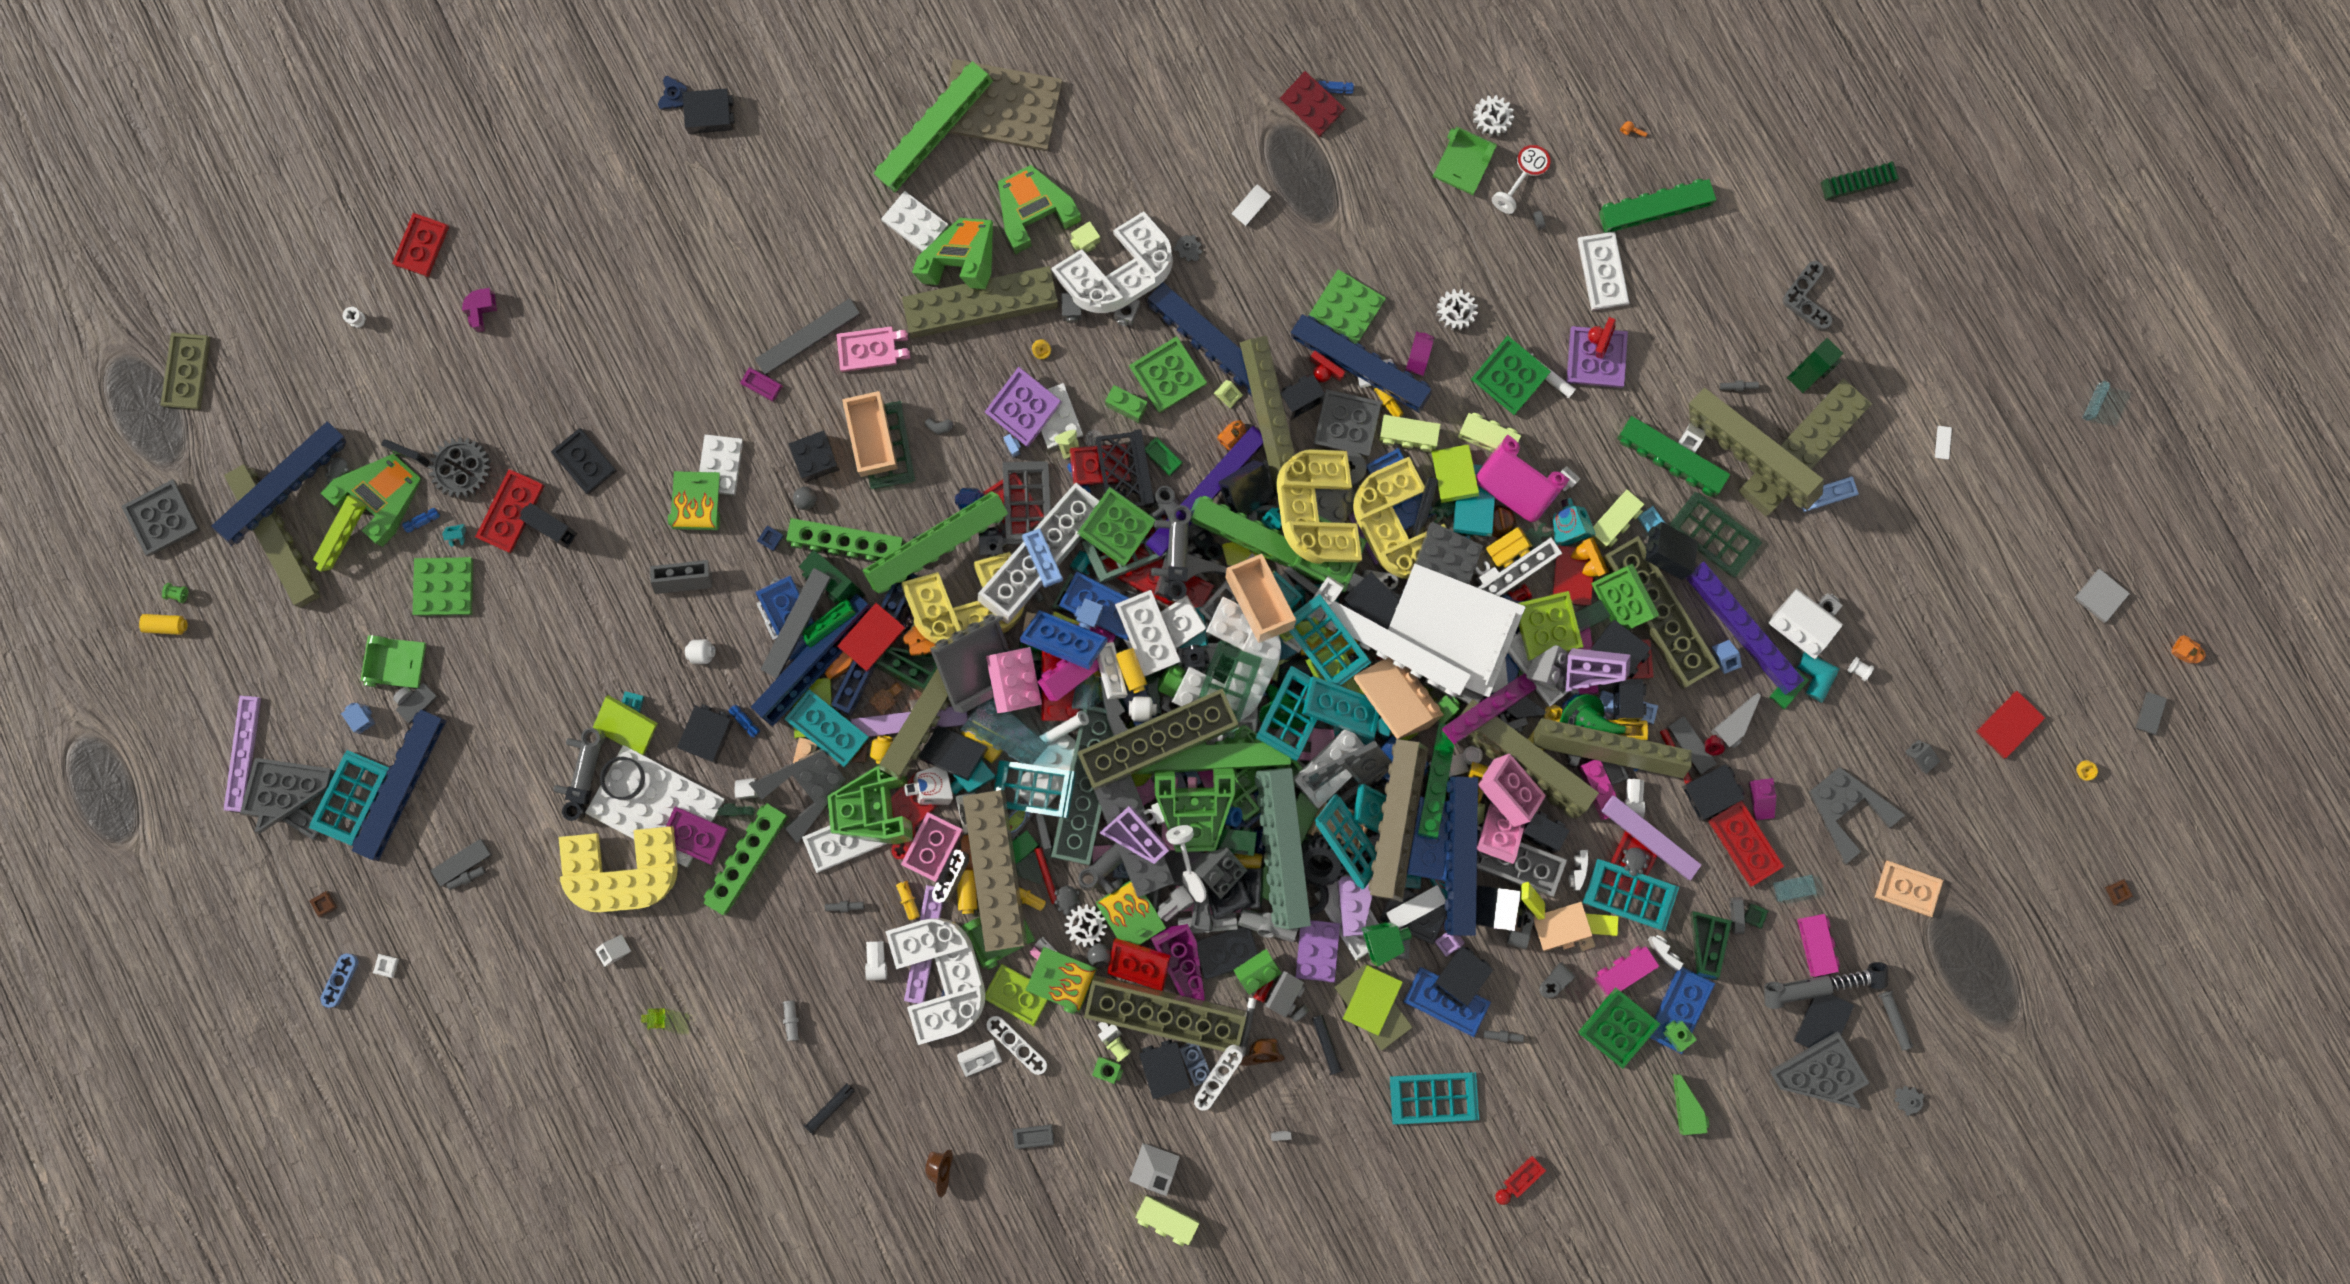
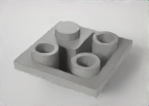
[1527,645,1569,693]
[1129,1143,1180,1196]

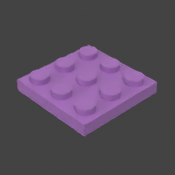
[1566,326,1628,388]
[985,367,1063,447]

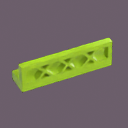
[313,495,367,571]

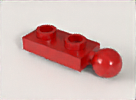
[1495,1155,1546,1205]

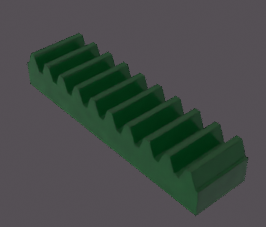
[1820,161,1899,201]

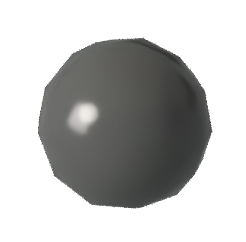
[793,486,817,510]
[1087,943,1111,967]

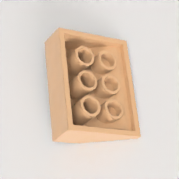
[1353,657,1444,739]

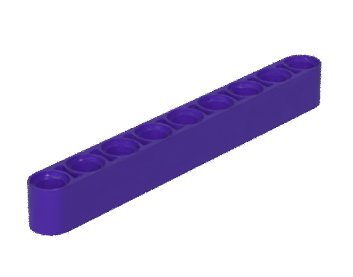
[1146,425,1263,557]

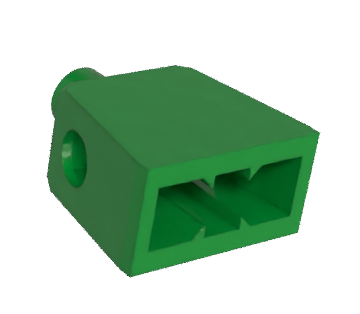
[1362,922,1412,967]

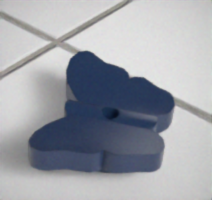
[658,76,687,110]

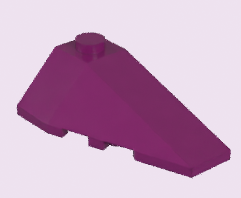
[1151,924,1205,1001]

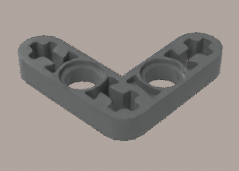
[1783,261,1832,331]

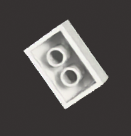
[1768,588,1843,659]

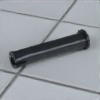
[1312,1015,1344,1075]
[803,1083,855,1135]

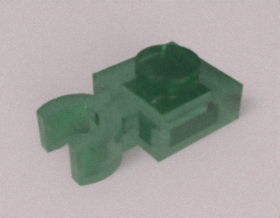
[1428,499,1455,523]
[1525,522,1553,551]
[718,804,754,817]

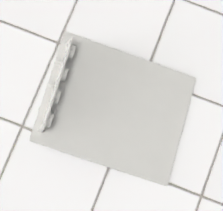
[1388,564,1525,697]

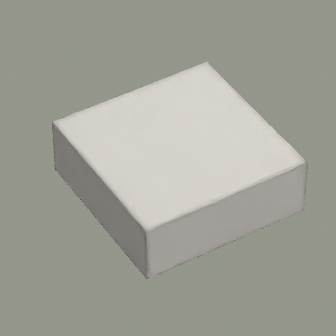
[373,954,399,978]

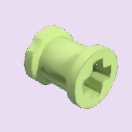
[1106,1036,1132,1062]

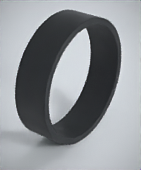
[600,757,645,800]

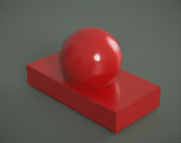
[1588,317,1616,359]
[1309,351,1345,383]

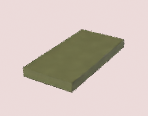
[160,332,211,410]
[1334,964,1412,1051]

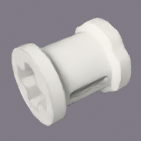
[343,307,366,328]
[1848,657,1874,681]

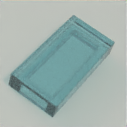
[2082,381,2110,421]
[1773,875,1817,902]

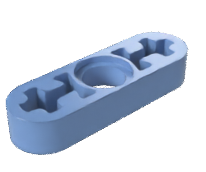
[321,954,358,1008]

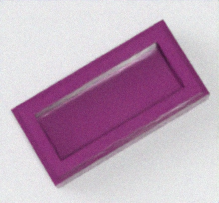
[740,367,783,402]

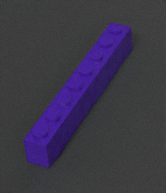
[1686,562,1804,695]

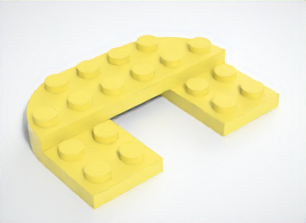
[1277,450,1362,564]
[1353,457,1446,579]
[901,552,1025,644]
[559,826,678,912]

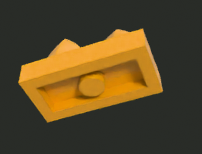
[1571,537,1609,577]

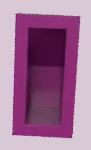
[1749,778,1776,821]

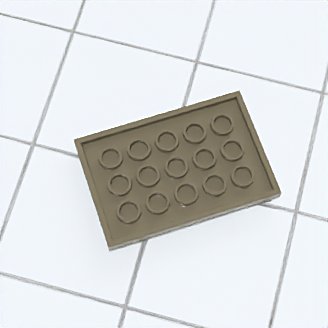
[947,59,1062,152]

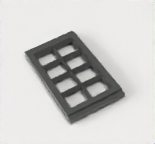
[1002,461,1051,545]

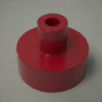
[1705,735,1725,756]

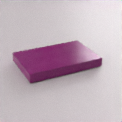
[666,806,729,865]

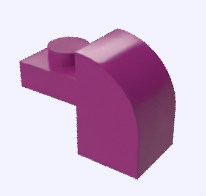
[462,288,497,333]
[1405,331,1434,376]

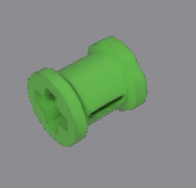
[162,583,189,603]

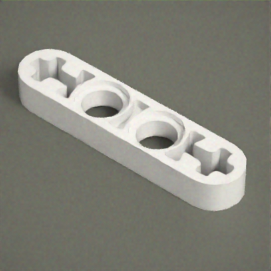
[987,1016,1047,1075]
[1194,1045,1243,1111]

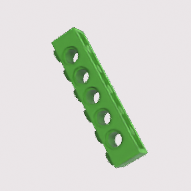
[786,518,905,562]
[703,803,789,916]

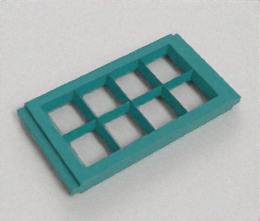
[1289,594,1371,686]
[1256,666,1317,761]
[309,750,389,846]
[994,760,1076,818]
[1315,794,1377,890]
[1583,859,1679,931]
[1389,1072,1479,1124]

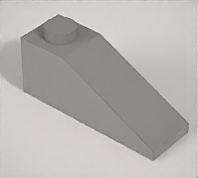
[1711,693,1761,749]

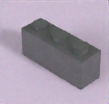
[650,560,712,594]

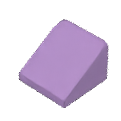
[1435,932,1464,957]

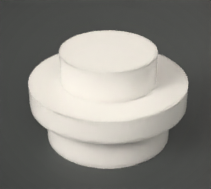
[1463,746,1483,765]

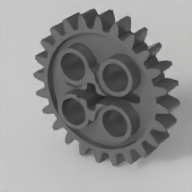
[428,437,492,499]

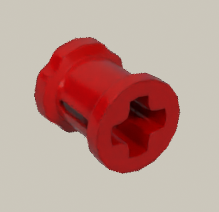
[1507,584,1532,601]

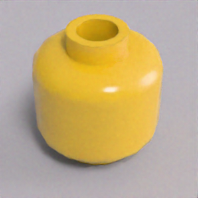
[870,735,893,764]

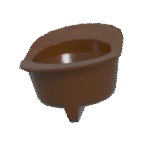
[1488,505,1517,544]
[1239,1039,1285,1066]
[925,1149,953,1198]

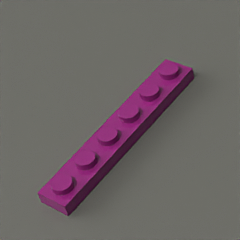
[1442,673,1537,745]

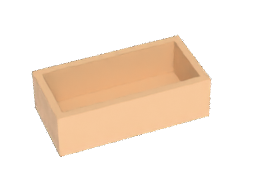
[842,391,898,477]
[1225,554,1296,643]

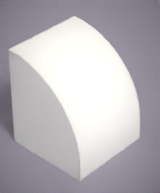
[1678,423,1706,453]
[735,778,759,800]
[595,935,631,967]

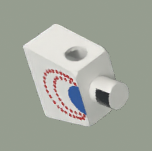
[905,767,953,805]

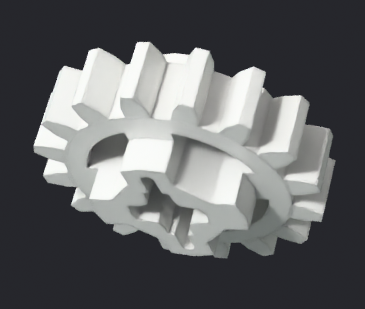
[1473,95,1514,137]
[1436,289,1478,331]
[1064,904,1107,947]

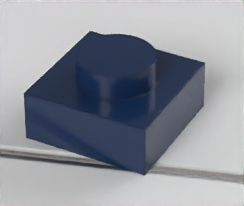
[757,525,784,552]

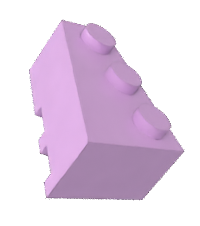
[1566,648,1631,692]
[1100,805,1170,864]
[1337,876,1373,937]

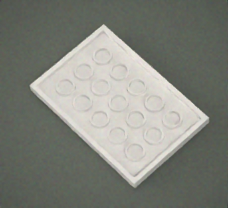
[585,745,725,868]

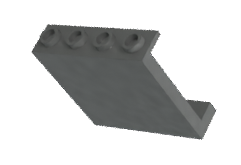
[930,614,1010,713]

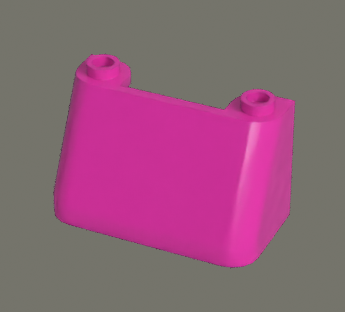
[1476,434,1570,522]

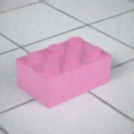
[986,647,1042,713]
[1478,754,1546,827]
[901,812,964,882]

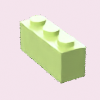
[1458,413,1521,452]
[1379,415,1440,452]
[1590,490,1644,550]
[1135,1194,1199,1246]

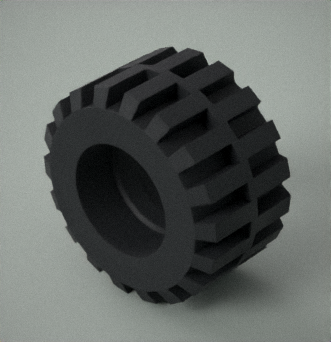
[1301,832,1348,886]

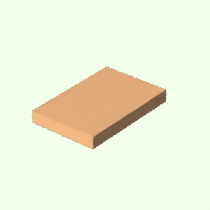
[1874,861,1944,917]

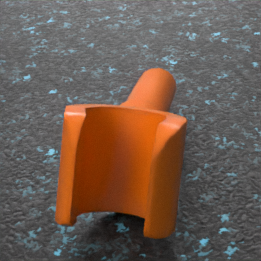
[1620,121,1647,137]

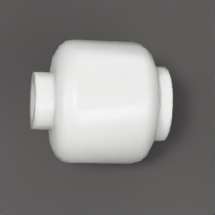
[685,639,715,664]
[1129,697,1157,722]

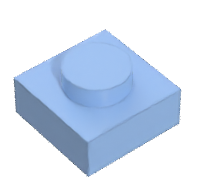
[1003,434,1021,458]

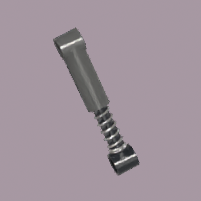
[1764,962,1888,1009]

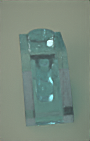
[1072,674,1103,709]

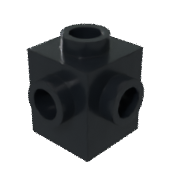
[979,527,1006,557]
[1181,645,1210,673]

